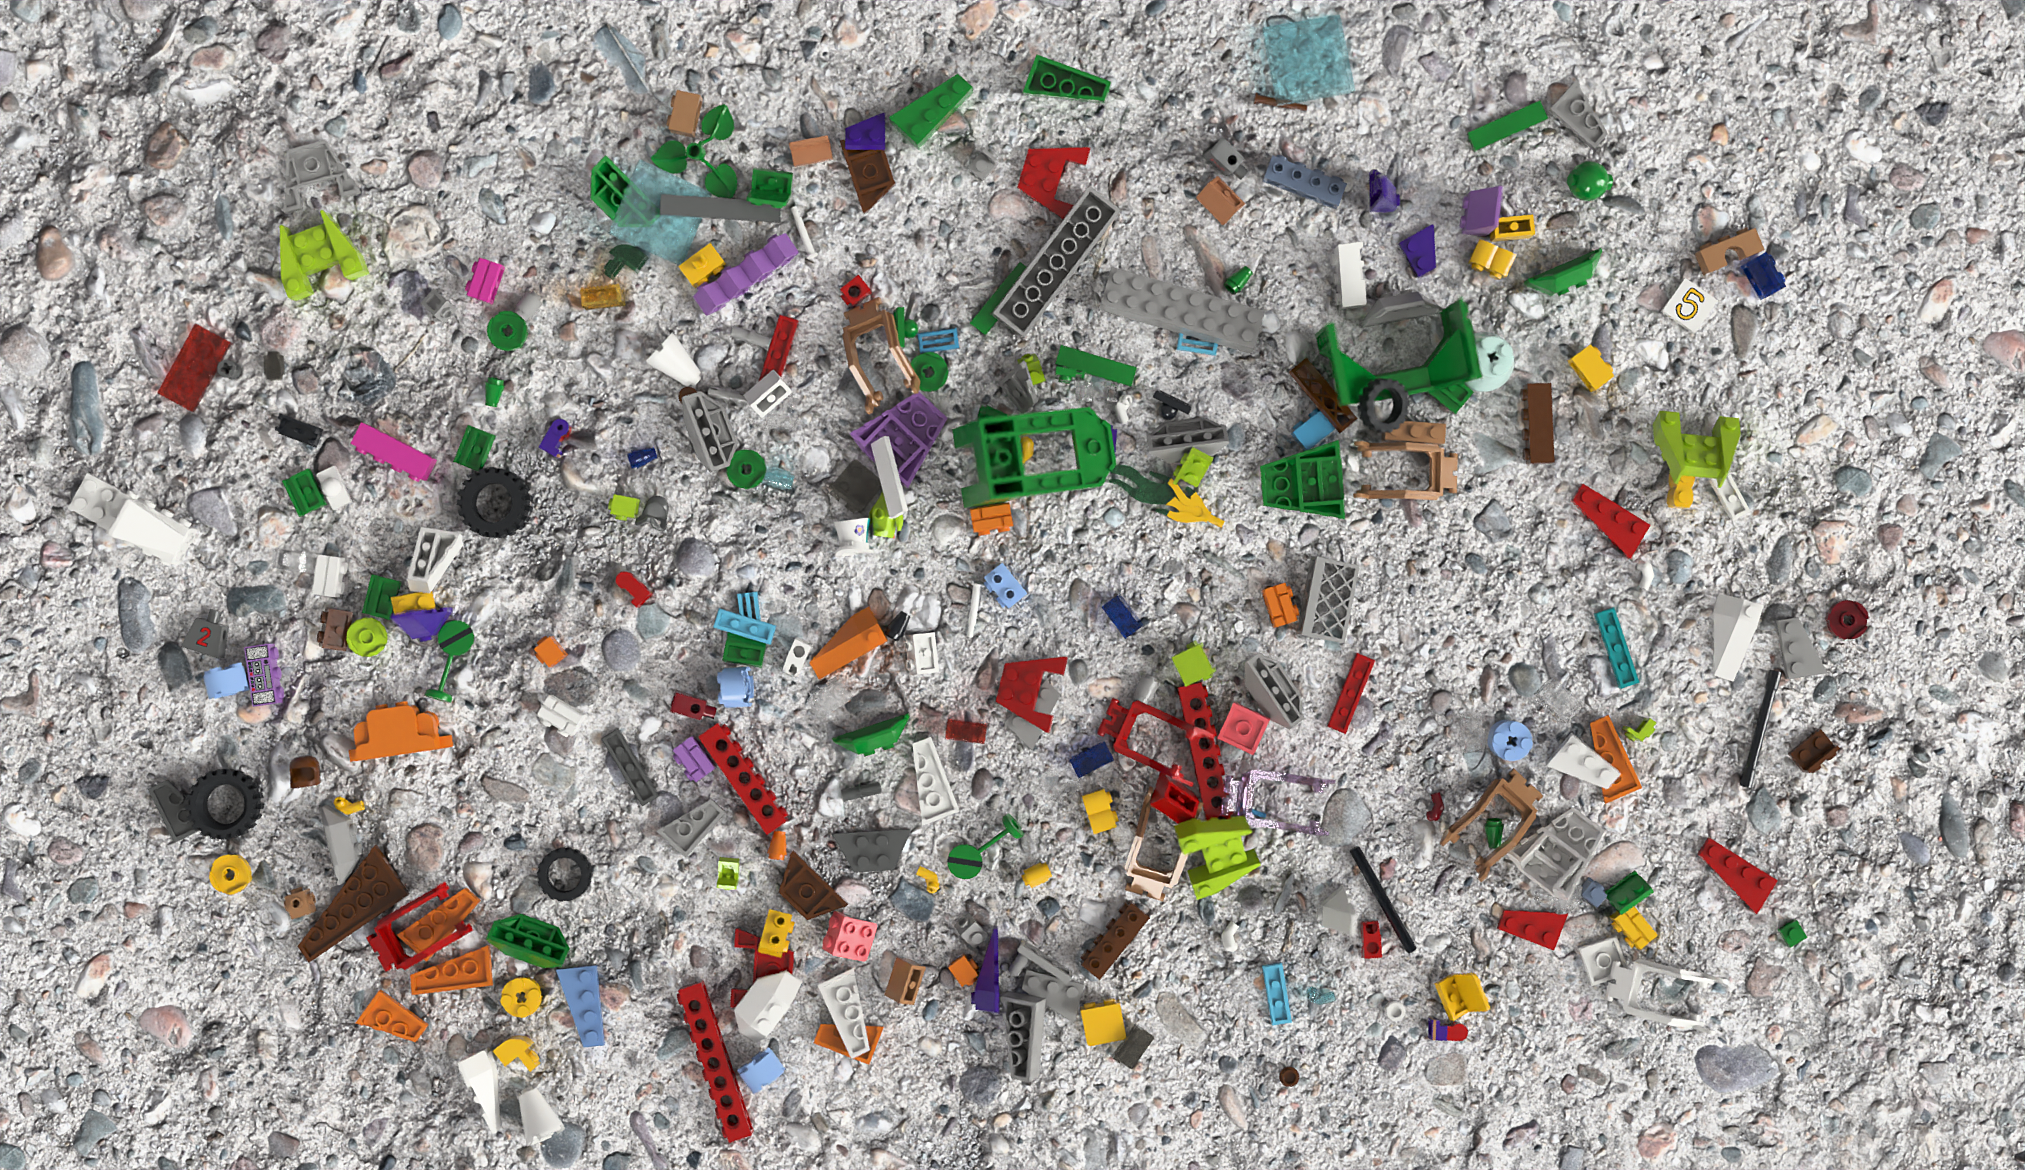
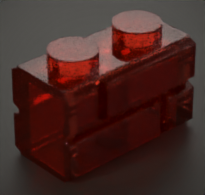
[945,718,987,744]

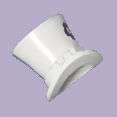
[833,518,874,557]

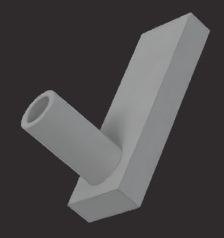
[1008,939,1073,984]

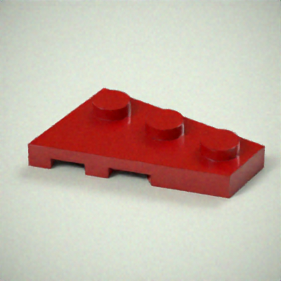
[1497,909,1568,951]

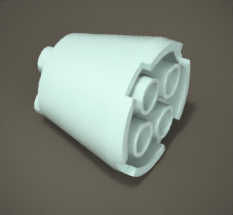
[1464,332,1514,392]

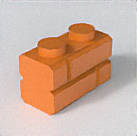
[970,502,1013,536]
[1261,583,1299,628]

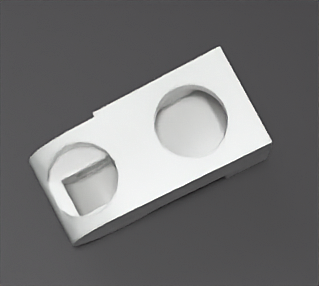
[782,637,814,678]

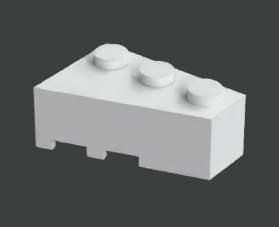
[407,527,463,593]
[1546,733,1620,789]

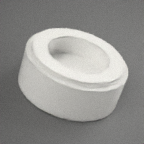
[1384,1000,1405,1021]

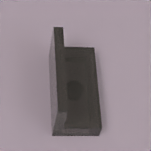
[1112,1023,1154,1069]

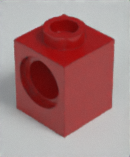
[840,274,872,307]

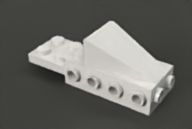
[68,473,198,566]

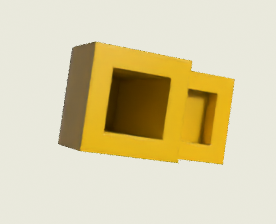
[493,1035,540,1072]

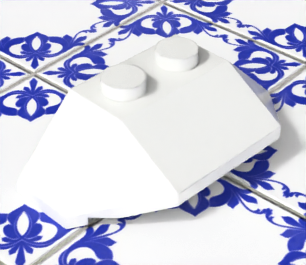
[734,970,802,1042]

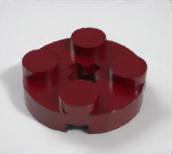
[1825,600,1869,640]

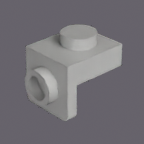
[954,913,989,949]

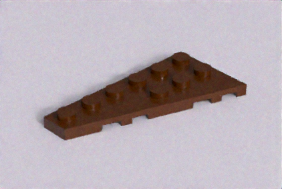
[298,845,410,963]

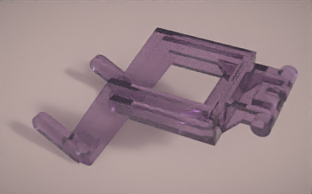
[1221,769,1336,836]

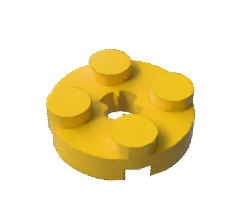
[209,854,252,895]
[500,977,542,1018]

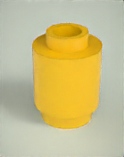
[1021,862,1052,888]

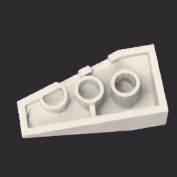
[1316,885,1356,936]

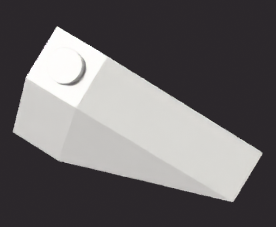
[1712,594,1764,681]
[457,1047,501,1134]

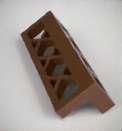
[1288,357,1358,433]

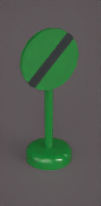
[424,620,474,703]
[947,813,1024,879]

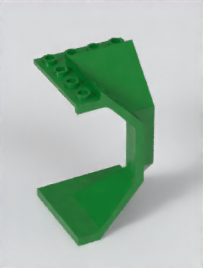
[1315,297,1483,406]

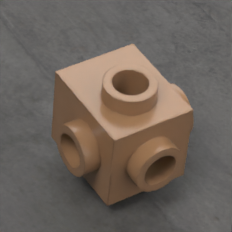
[284,887,317,920]

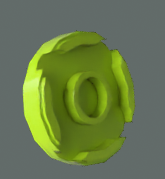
[346,617,388,657]

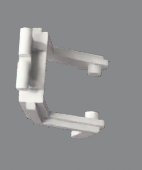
[1605,959,1727,1035]

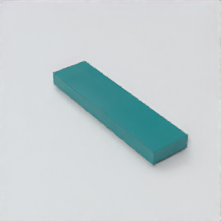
[1594,607,1640,689]

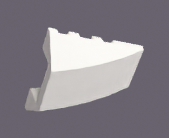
[1507,807,1605,900]

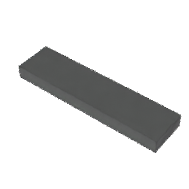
[601,728,660,806]

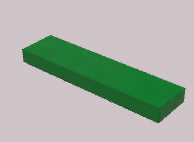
[1467,101,1548,152]
[970,262,1026,336]
[1055,345,1137,387]

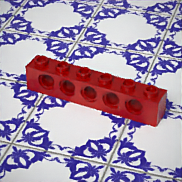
[698,722,789,835]

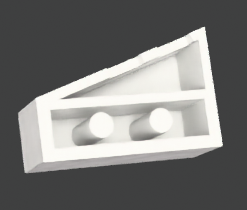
[1330,242,1366,310]

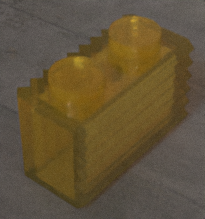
[580,283,626,310]

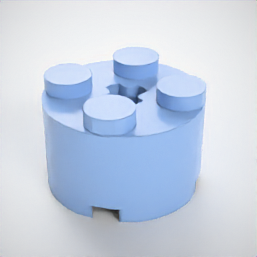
[203,663,250,699]
[717,667,754,708]
[1488,720,1533,761]
[737,1047,786,1094]

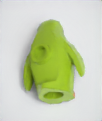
[868,490,903,538]

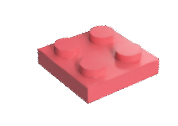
[1217,702,1271,755]

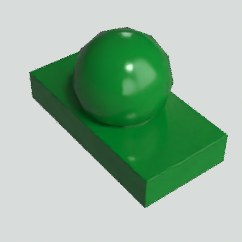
[893,307,918,349]

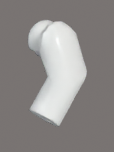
[1114,394,1132,425]
[1637,560,1654,591]
[1221,921,1239,952]

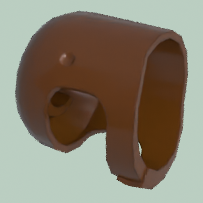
[289,755,321,789]

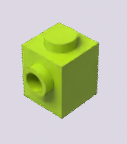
[608,494,640,521]

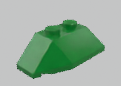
[590,155,661,227]
[1524,248,1602,297]
[832,713,910,757]
[486,914,570,968]

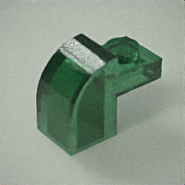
[604,244,649,280]

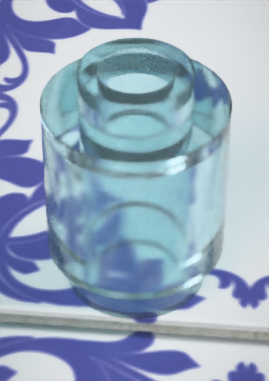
[764,467,795,491]

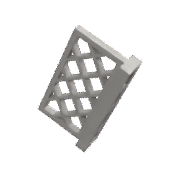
[1296,556,1360,643]

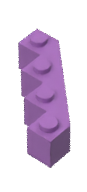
[693,233,799,316]

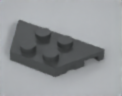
[834,829,911,873]

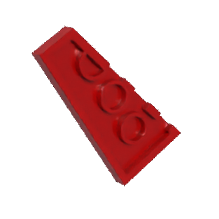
[1571,484,1651,559]
[1698,838,1778,914]

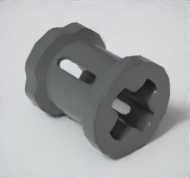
[217,360,242,379]

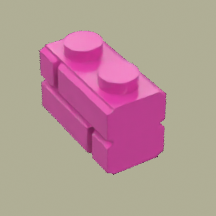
[465,257,505,305]

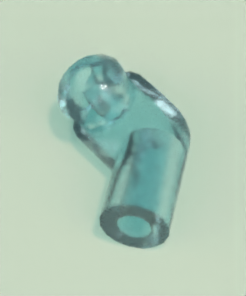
[1306,987,1336,1005]

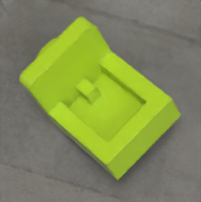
[1017,353,1046,385]
[1622,717,1657,742]
[716,857,739,890]

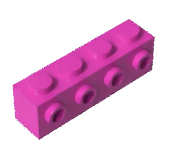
[350,422,437,482]

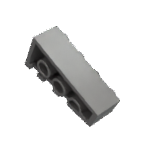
[1000,991,1046,1082]

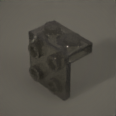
[828,459,882,514]

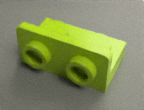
[1173,447,1214,487]

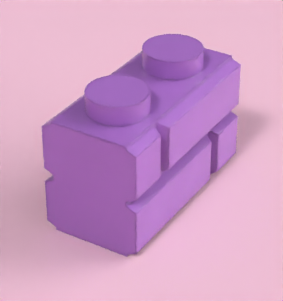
[672,735,717,782]

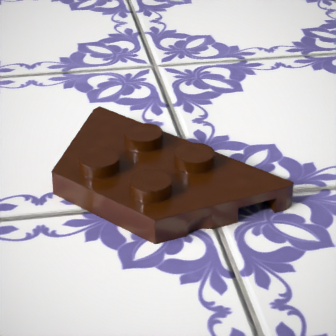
[840,140,895,214]
[778,850,849,920]

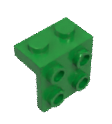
[746,167,793,208]

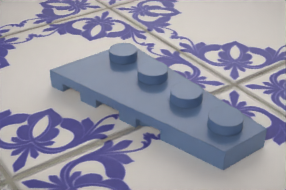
[556,965,605,1047]

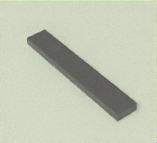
[660,194,781,223]

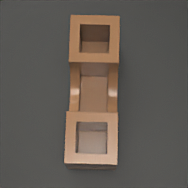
[1695,227,1765,276]
[1381,421,1446,446]

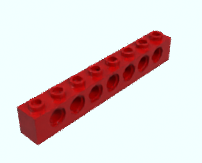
[1177,682,1233,821]
[677,980,754,1143]

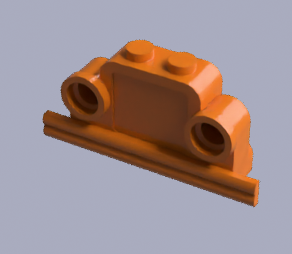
[349,701,453,762]

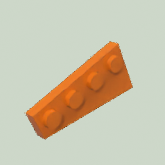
[410,945,493,995]

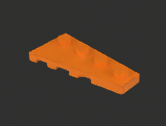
[1589,715,1642,804]
[397,888,481,962]

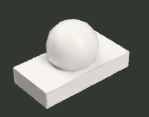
[316,466,352,510]

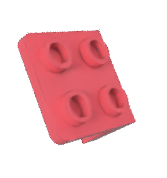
[822,911,877,962]

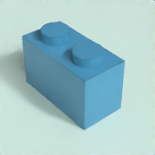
[1291,408,1335,451]

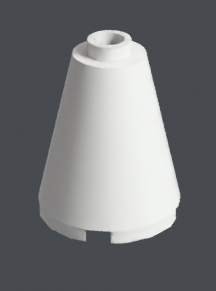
[646,333,701,387]
[519,1086,565,1146]

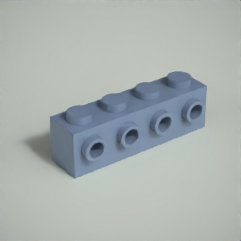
[1262,155,1347,209]

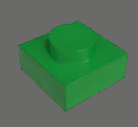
[1778,919,1807,948]

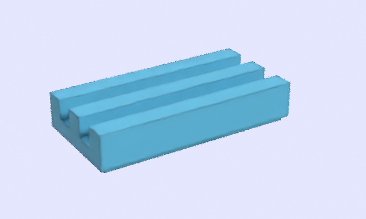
[1176,333,1218,356]
[737,592,761,621]

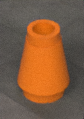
[767,831,787,860]

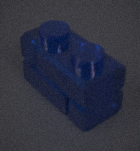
[1741,252,1786,300]

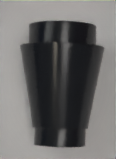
[885,611,911,642]

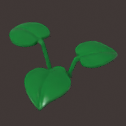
[651,104,737,199]

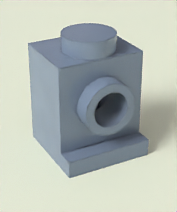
[1576,877,1608,908]

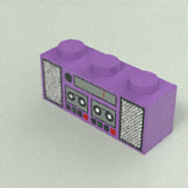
[244,644,284,707]

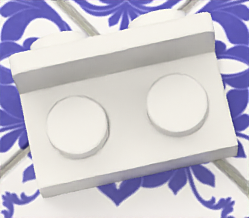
[904,632,939,675]

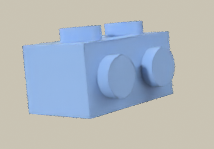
[983,563,1027,609]

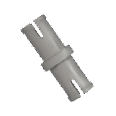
[730,325,772,349]
[708,385,748,405]

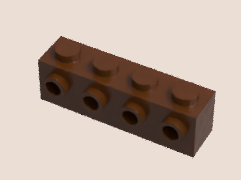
[1520,383,1555,465]
[1080,900,1150,980]

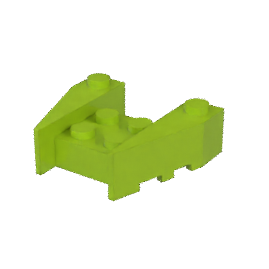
[279,210,370,301]
[1653,410,1741,488]
[1173,816,1261,900]

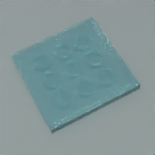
[1262,14,1355,106]
[608,159,712,266]

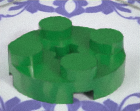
[487,311,528,351]
[910,352,949,392]
[727,449,767,489]

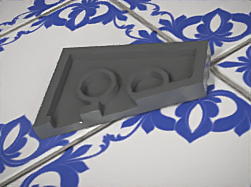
[148,780,200,843]

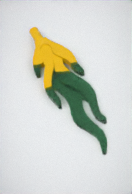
[1109,465,1225,528]

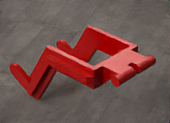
[1096,698,1215,787]
[366,882,473,972]

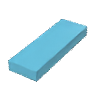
[713,608,777,645]
[1262,962,1292,1026]

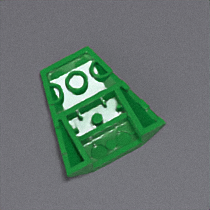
[1260,440,1345,519]

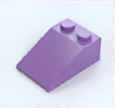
[1460,186,1503,237]

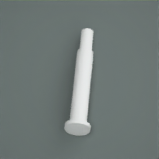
[791,206,818,259]
[967,583,983,637]

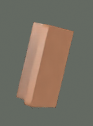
[789,135,833,167]
[1196,176,1245,225]

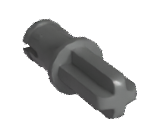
[841,782,882,802]

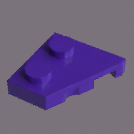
[1398,224,1436,278]

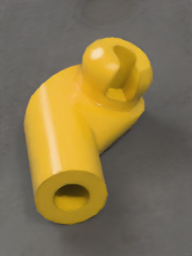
[1020,436,1034,464]
[333,796,365,815]
[916,866,939,894]

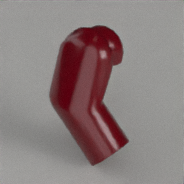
[1426,792,1444,821]

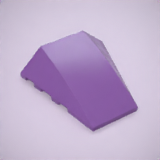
[850,392,948,488]

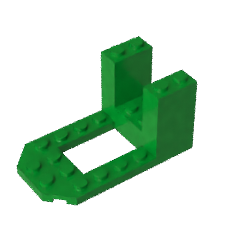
[952,407,1116,508]

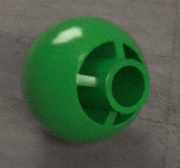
[1567,161,1613,201]

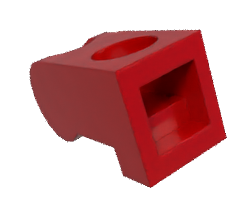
[616,571,653,608]
[1361,920,1383,959]

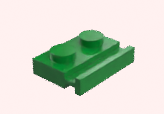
[1055,366,1085,384]
[1427,383,1474,415]
[453,425,496,472]
[282,468,327,517]
[362,574,402,620]
[722,632,766,668]
[1604,870,1654,915]

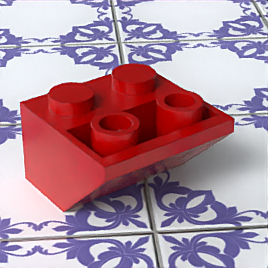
[1150,772,1200,824]

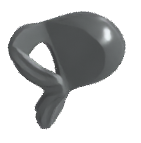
[635,496,669,532]

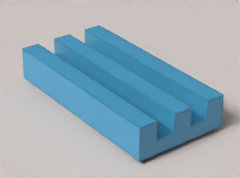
[917,328,959,354]

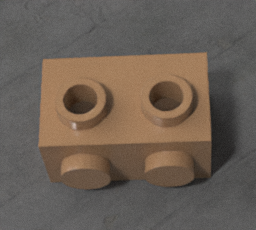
[667,90,703,138]
[884,957,926,1005]

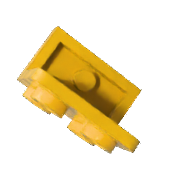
[1434,972,1490,1021]
[1080,998,1126,1046]

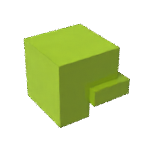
[1172,640,1216,686]

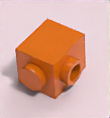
[534,636,568,668]
[948,953,979,987]

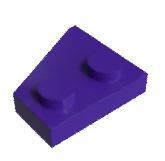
[845,113,885,150]

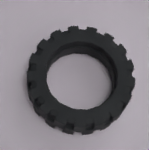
[1357,378,1410,432]
[537,847,593,902]

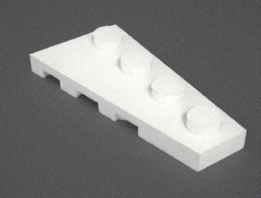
[912,737,960,826]
[817,968,870,1059]

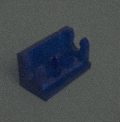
[1101,593,1143,639]
[1069,741,1114,778]

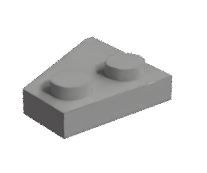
[998,361,1038,414]

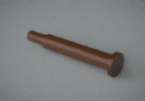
[1253,92,1308,111]

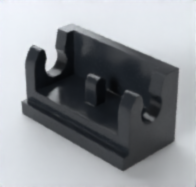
[275,413,324,448]

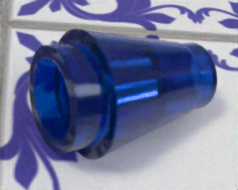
[627,447,658,469]

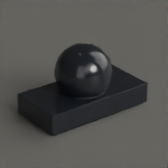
[1153,389,1192,420]

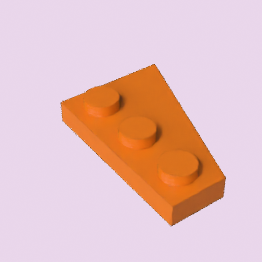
[356,990,429,1042]
[813,1024,884,1065]

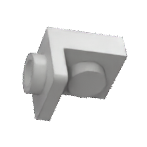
[968,147,998,182]
[421,288,457,323]

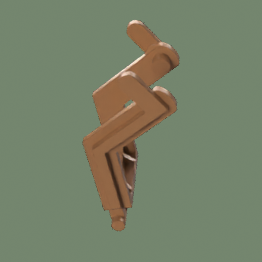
[842,297,921,414]
[1353,441,1458,500]
[1440,768,1543,882]
[1124,786,1203,901]

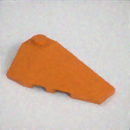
[809,606,889,680]

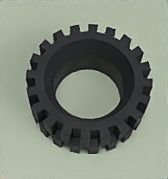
[457,467,533,538]
[185,769,264,840]

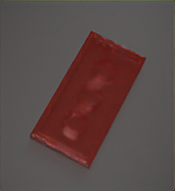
[157,323,232,412]

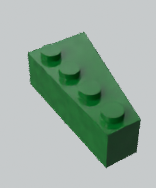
[1023,54,1112,104]
[889,74,973,150]

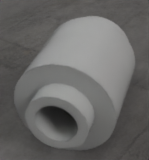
[514,291,543,321]
[1134,674,1159,704]

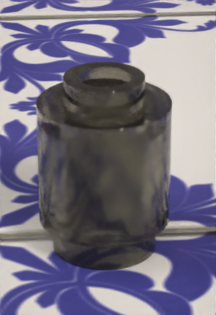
[263,351,285,381]

